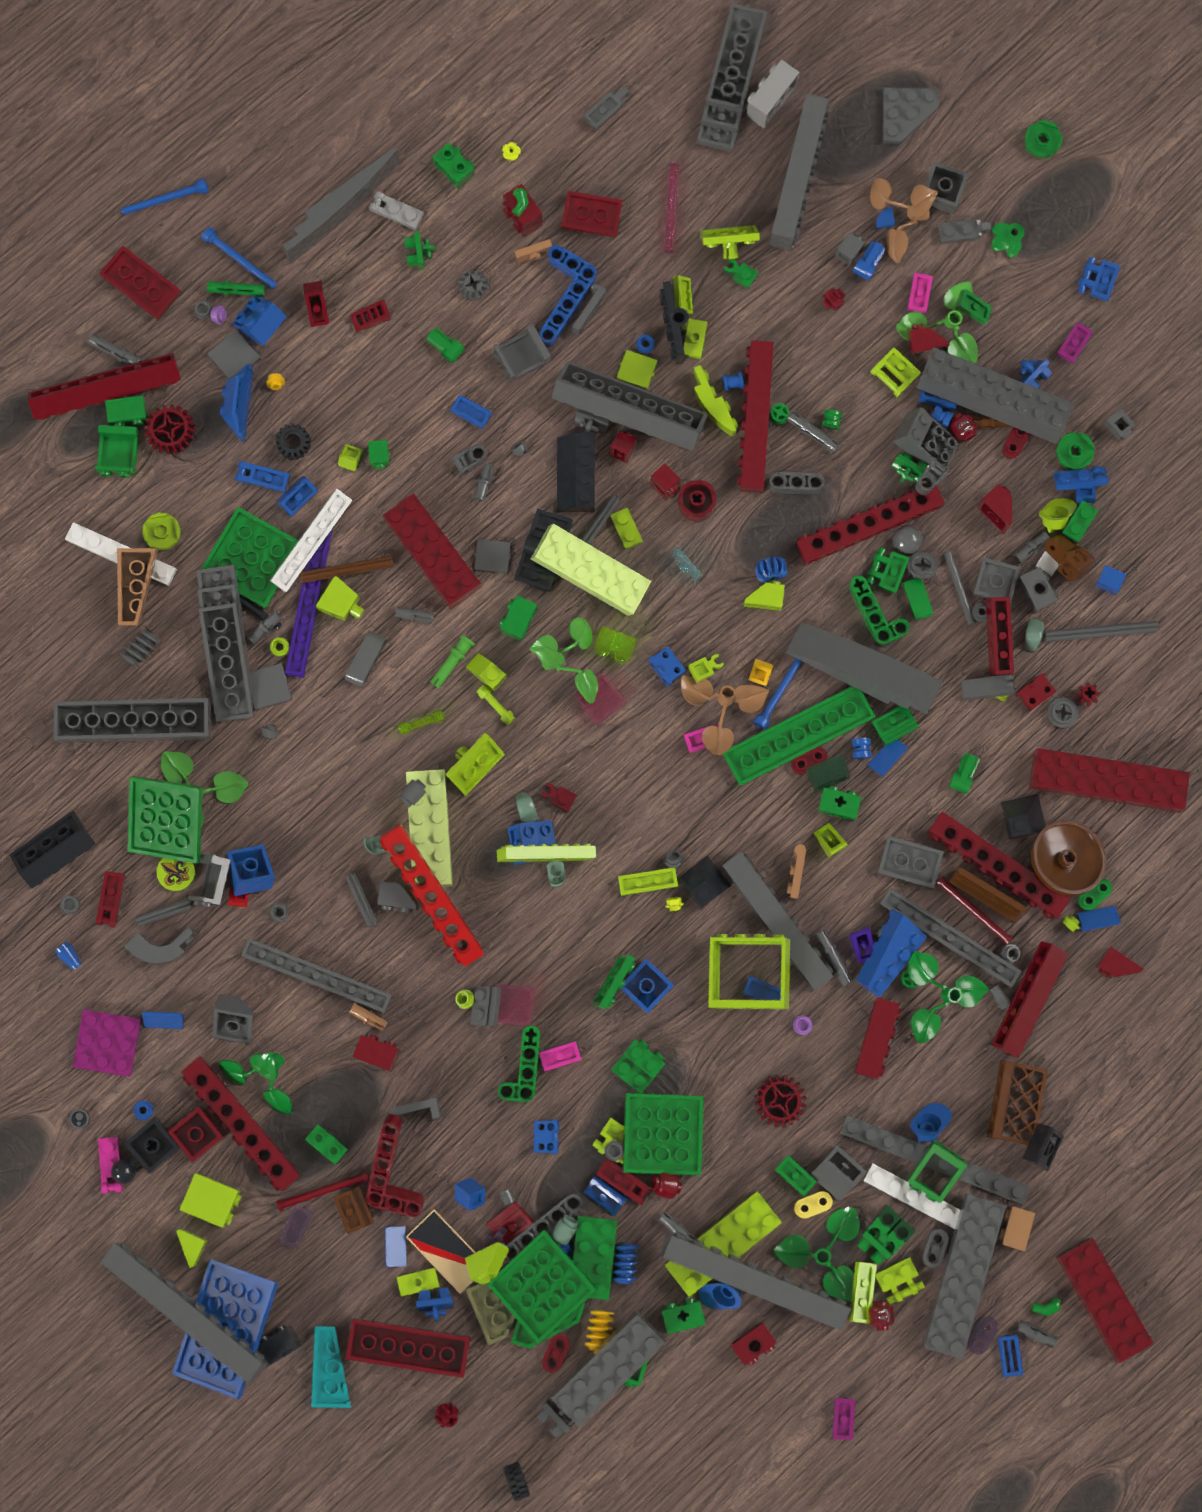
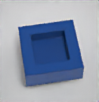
[1076,486,1096,503]

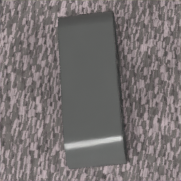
[769,472,825,494]
[345,631,387,688]

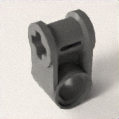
[451,444,488,477]
[915,458,950,495]

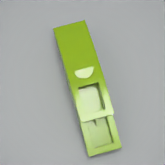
[693,365,738,436]

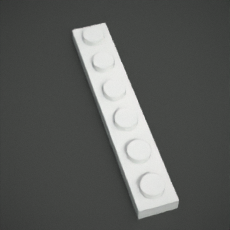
[270,489,352,592]
[65,522,177,587]
[863,1163,960,1229]

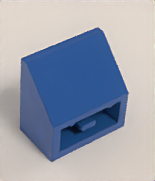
[232,295,287,346]

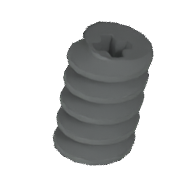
[118,625,161,667]

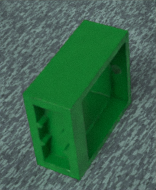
[907,1139,967,1203]

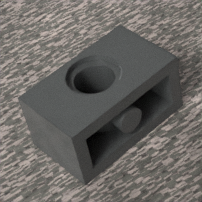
[1017,567,1058,614]

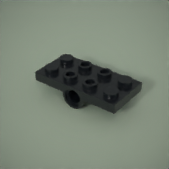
[659,281,689,365]
[514,508,573,592]

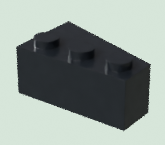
[257,1324,302,1367]

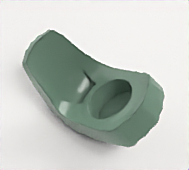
[1024,619,1044,652]
[515,792,538,823]
[364,835,389,854]
[547,861,566,887]

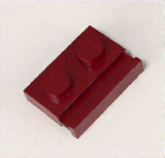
[485,1200,534,1245]

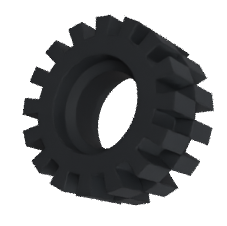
[275,423,311,460]
[503,1461,530,1501]

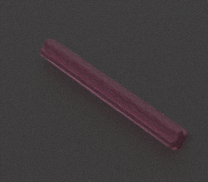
[664,163,679,253]

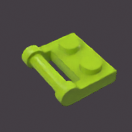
[870,348,921,398]

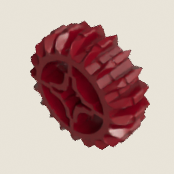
[144,404,196,455]
[754,1074,807,1127]

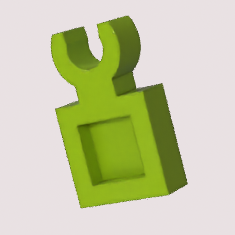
[688,654,724,683]

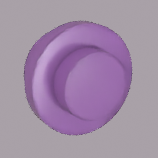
[211,305,227,324]
[793,1015,813,1035]

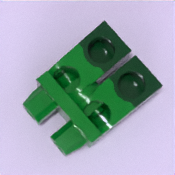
[857,1204,916,1265]

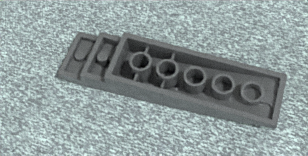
[696,3,767,152]
[283,147,400,263]
[196,565,254,722]
[786,622,943,714]

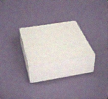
[1035,550,1058,577]

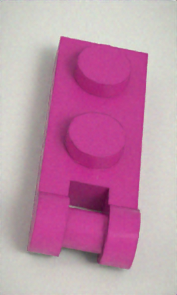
[98,1137,123,1194]

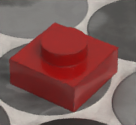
[228,885,249,907]

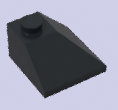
[1000,794,1046,840]
[677,856,731,910]

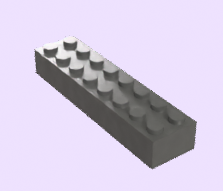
[769,94,830,251]
[917,347,1074,444]
[551,361,708,451]
[54,698,211,743]
[922,1193,1006,1359]

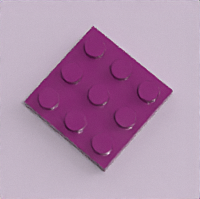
[72,1009,142,1077]

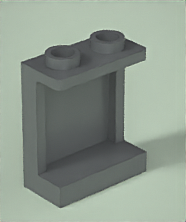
[492,324,551,382]
[188,855,230,908]
[387,1098,442,1128]

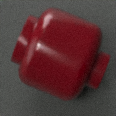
[651,1172,682,1199]

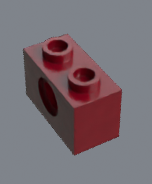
[650,463,681,501]
[730,1322,777,1366]

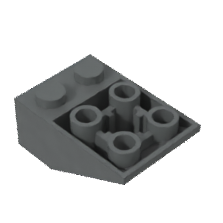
[893,407,960,469]

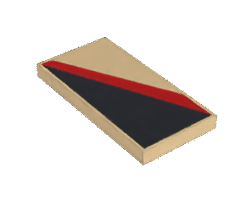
[406,1209,476,1294]

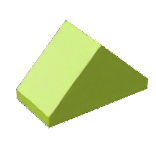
[813,823,847,858]
[176,1229,208,1268]

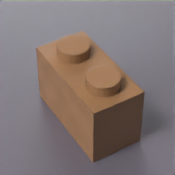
[998,1206,1035,1251]

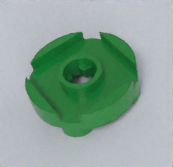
[1024,120,1062,158]
[1055,433,1094,471]

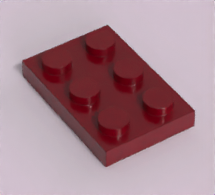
[561,191,623,238]

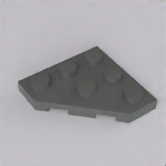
[883,88,939,144]

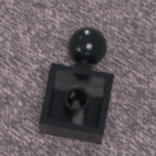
[111,1118,181,1184]

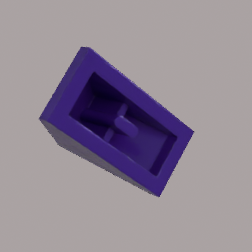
[848,927,874,963]

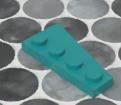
[311,1326,351,1408]

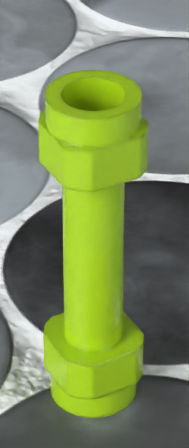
[477,684,515,726]

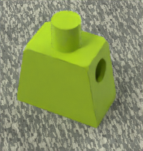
[316,576,365,621]

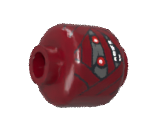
[950,413,978,442]
[869,1301,895,1331]

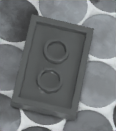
[877,836,944,889]

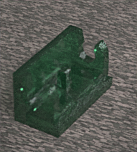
[806,755,850,793]

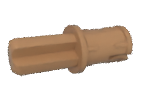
[349,1003,387,1031]

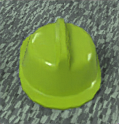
[1039,498,1077,533]

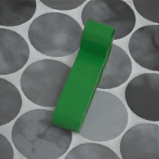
[849,576,910,647]
[498,1025,540,1102]

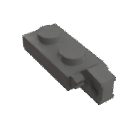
[583,86,630,131]
[938,220,992,244]

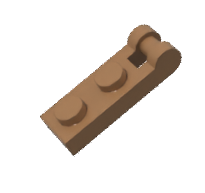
[786,844,806,900]

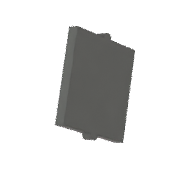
[474,539,511,574]

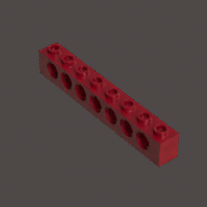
[795,483,945,566]
[927,811,1071,920]
[182,1056,301,1192]

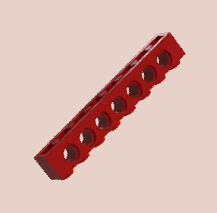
[379,822,484,967]

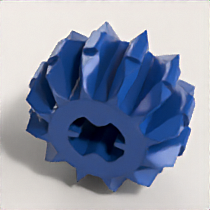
[755,556,788,583]

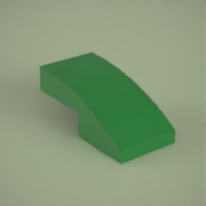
[903,578,933,621]

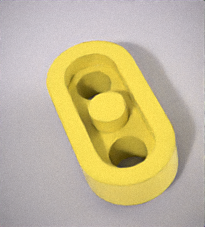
[794,1191,833,1218]

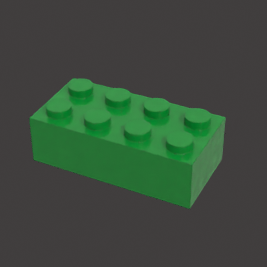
[573,1216,617,1300]

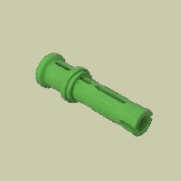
[430,634,475,689]

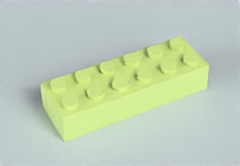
[531,524,651,616]
[406,769,453,887]

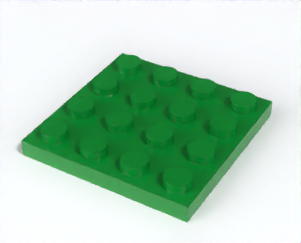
[201,507,299,609]
[128,776,203,864]
[623,1093,704,1175]
[487,1230,598,1344]

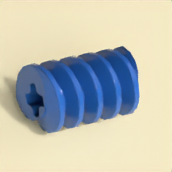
[611,1242,640,1285]

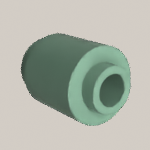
[551,1215,578,1246]

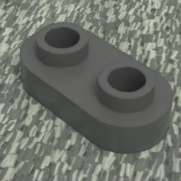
[922,1229,949,1268]

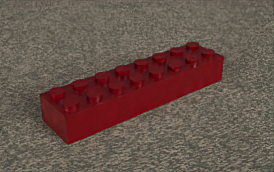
[1029,748,1190,813]

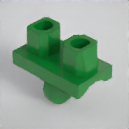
[404,231,436,270]
[891,452,928,483]

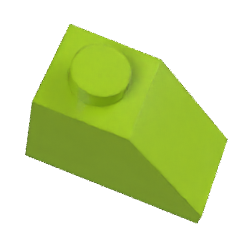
[743,581,785,611]
[466,653,507,692]
[465,1242,509,1284]

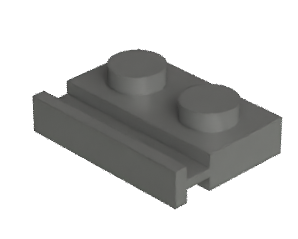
[470,986,502,1027]

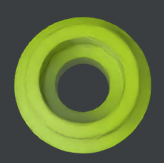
[270,637,289,657]
[1062,914,1080,932]
[455,989,474,1009]

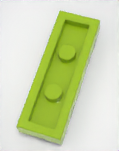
[618,868,678,896]
[849,1261,877,1324]

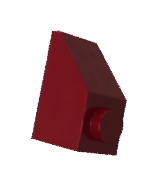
[303,280,329,327]
[907,323,950,353]
[610,431,637,463]
[1095,947,1144,978]

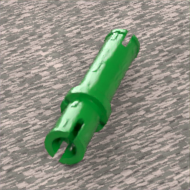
[207,280,265,296]

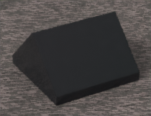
[1022,1123,1064,1171]

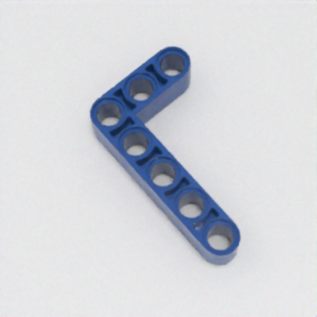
[540,245,597,347]

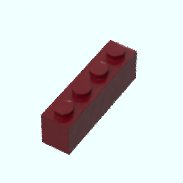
[985,597,1014,675]
[854,997,902,1080]

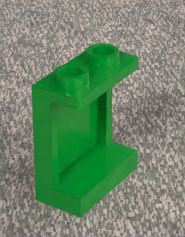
[95,425,139,478]

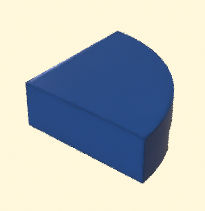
[876,207,895,229]

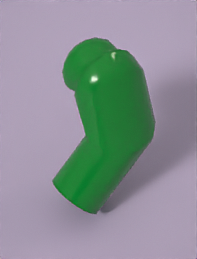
[512,188,529,217]
[1031,1298,1061,1316]

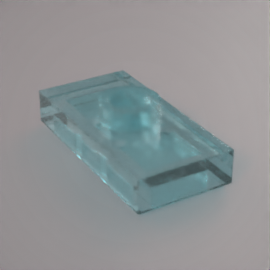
[672,547,702,583]

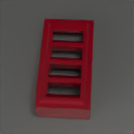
[350,300,391,333]

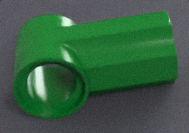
[426,327,465,364]
[949,753,980,794]

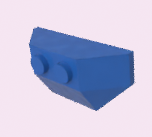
[220,364,254,442]

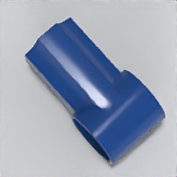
[853,241,886,281]

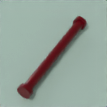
[935,876,1013,945]
[276,1170,370,1212]

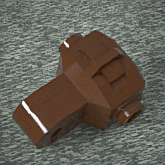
[1045,534,1095,581]

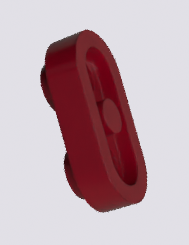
[1002,427,1030,459]
[791,747,828,775]
[542,1334,570,1373]

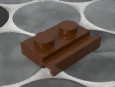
[333,1186,375,1234]

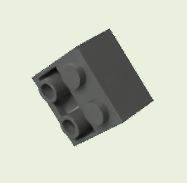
[810,1145,867,1201]

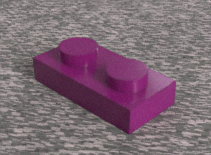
[1057,322,1093,364]
[832,1398,855,1440]

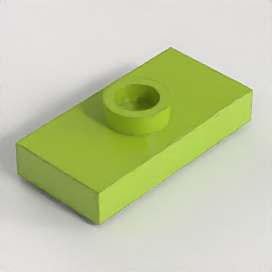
[673,275,693,316]
[684,319,707,359]
[397,1268,440,1297]

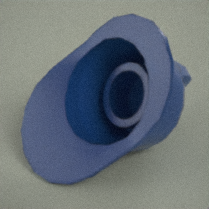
[910,1103,951,1143]
[698,1281,742,1310]

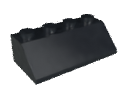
[557,433,595,512]
[10,810,95,889]

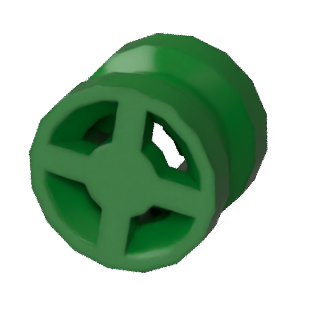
[770,403,789,425]
[822,409,843,430]
[900,969,918,989]

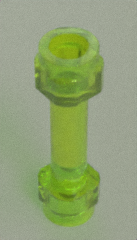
[398,710,445,735]

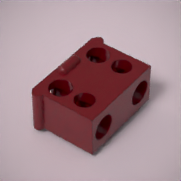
[1015,673,1056,711]

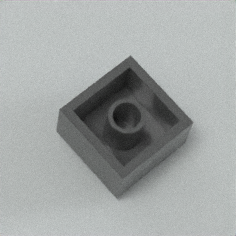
[925,162,969,215]

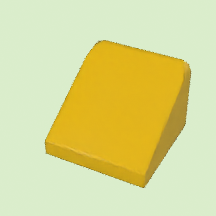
[748,659,773,686]

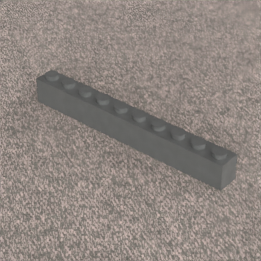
[659,1231,851,1331]
[101,1242,269,1383]

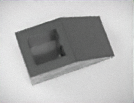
[377,881,417,914]

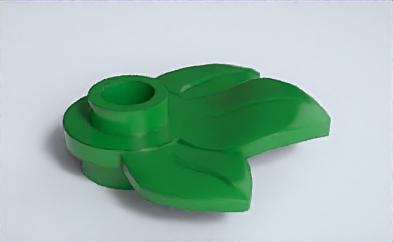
[991,223,1024,258]

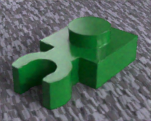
[724,259,759,289]

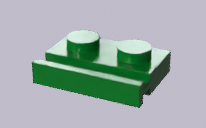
[871,706,919,747]

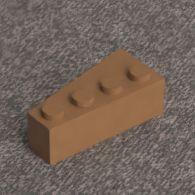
[117,548,158,625]

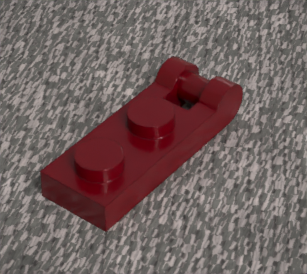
[96,871,125,928]
[596,1158,652,1205]

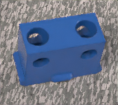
[648,647,686,687]
[534,1119,559,1155]

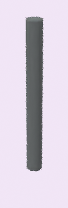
[944,552,976,625]

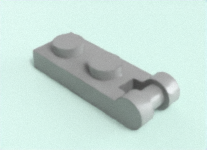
[368,191,424,230]

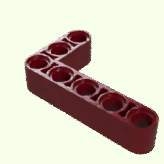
[366,1114,425,1217]

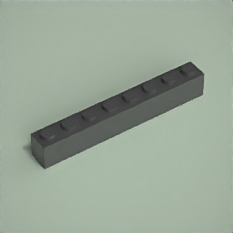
[722,852,833,991]

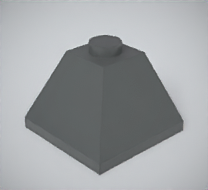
[213,993,253,1044]

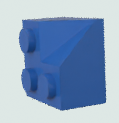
[225,844,275,896]
[621,959,674,1014]

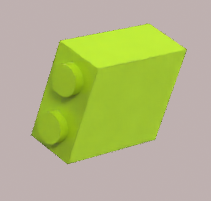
[180,1173,242,1228]

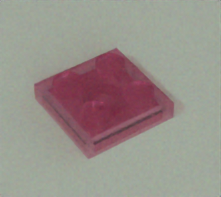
[573,672,627,726]
[496,984,535,1026]

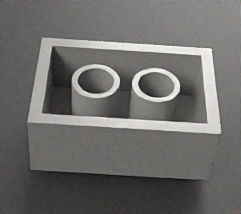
[746,59,800,129]

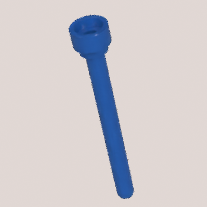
[121,178,209,215]
[201,227,277,288]
[753,658,803,730]

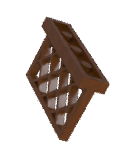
[948,866,1028,923]
[986,1060,1048,1145]

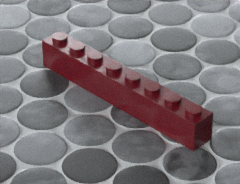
[737,340,774,493]
[27,353,181,420]

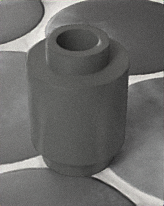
[398,779,426,808]

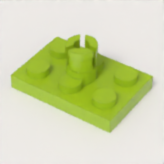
[700,225,760,259]
[445,733,505,796]

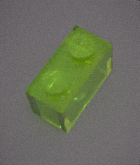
[594,626,637,664]

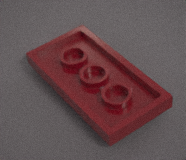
[99,246,182,320]

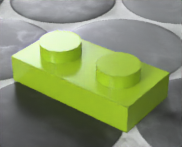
[610,507,643,550]

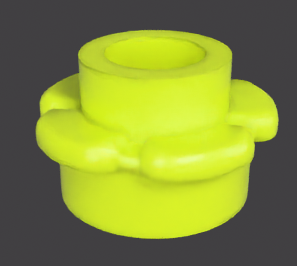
[502,142,521,161]
[665,897,684,911]

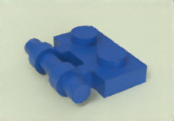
[1077,257,1120,302]

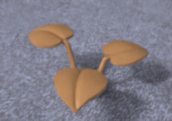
[870,178,938,263]
[681,675,769,755]

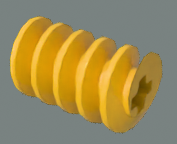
[585,1310,615,1351]

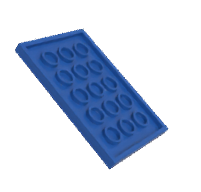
[172,1259,279,1399]

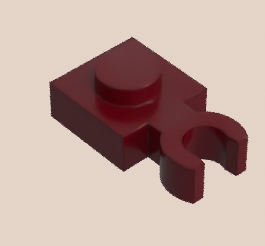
[541,783,577,812]

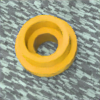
[266,373,285,390]

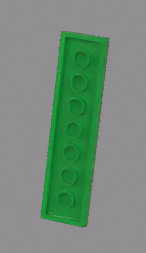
[723,686,876,787]

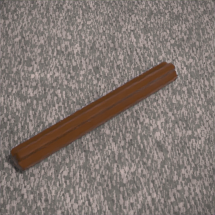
[299,556,393,583]

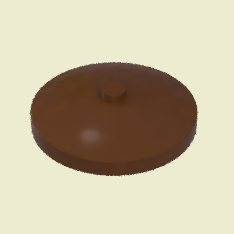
[1031,820,1106,896]

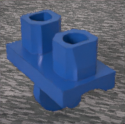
[1019,359,1052,389]
[416,1288,454,1322]

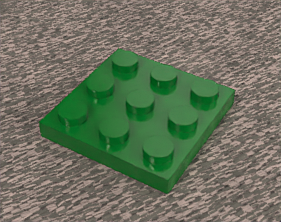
[591,954,635,1010]

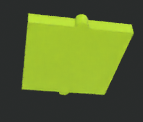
[616,350,658,389]

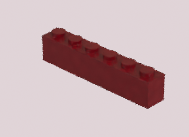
[991,941,1068,1059]

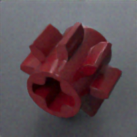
[822,288,845,311]
[1076,682,1101,707]
[434,1402,460,1428]

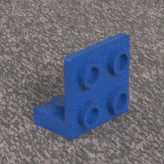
[507,820,556,866]

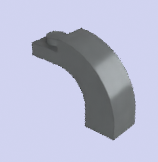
[124,928,196,965]

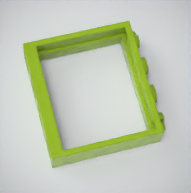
[708,934,790,1009]

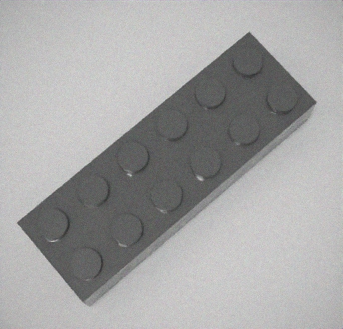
[550,1310,665,1427]

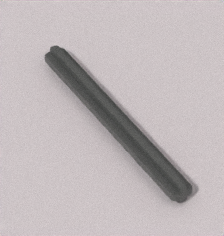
[1045,621,1158,642]

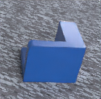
[1095,566,1126,595]
[455,1177,485,1211]

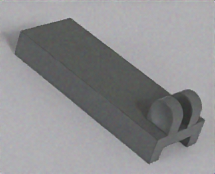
[572,284,607,336]
[961,674,1015,701]

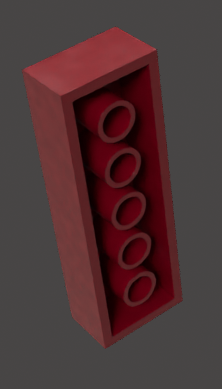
[383,493,482,609]
[1056,1238,1154,1363]
[346,1318,471,1378]

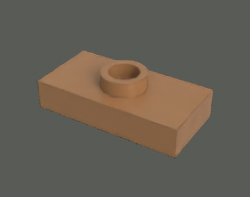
[515,239,552,264]

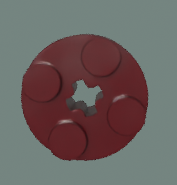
[678,480,716,522]

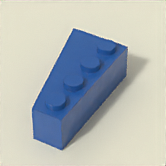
[856,909,927,998]

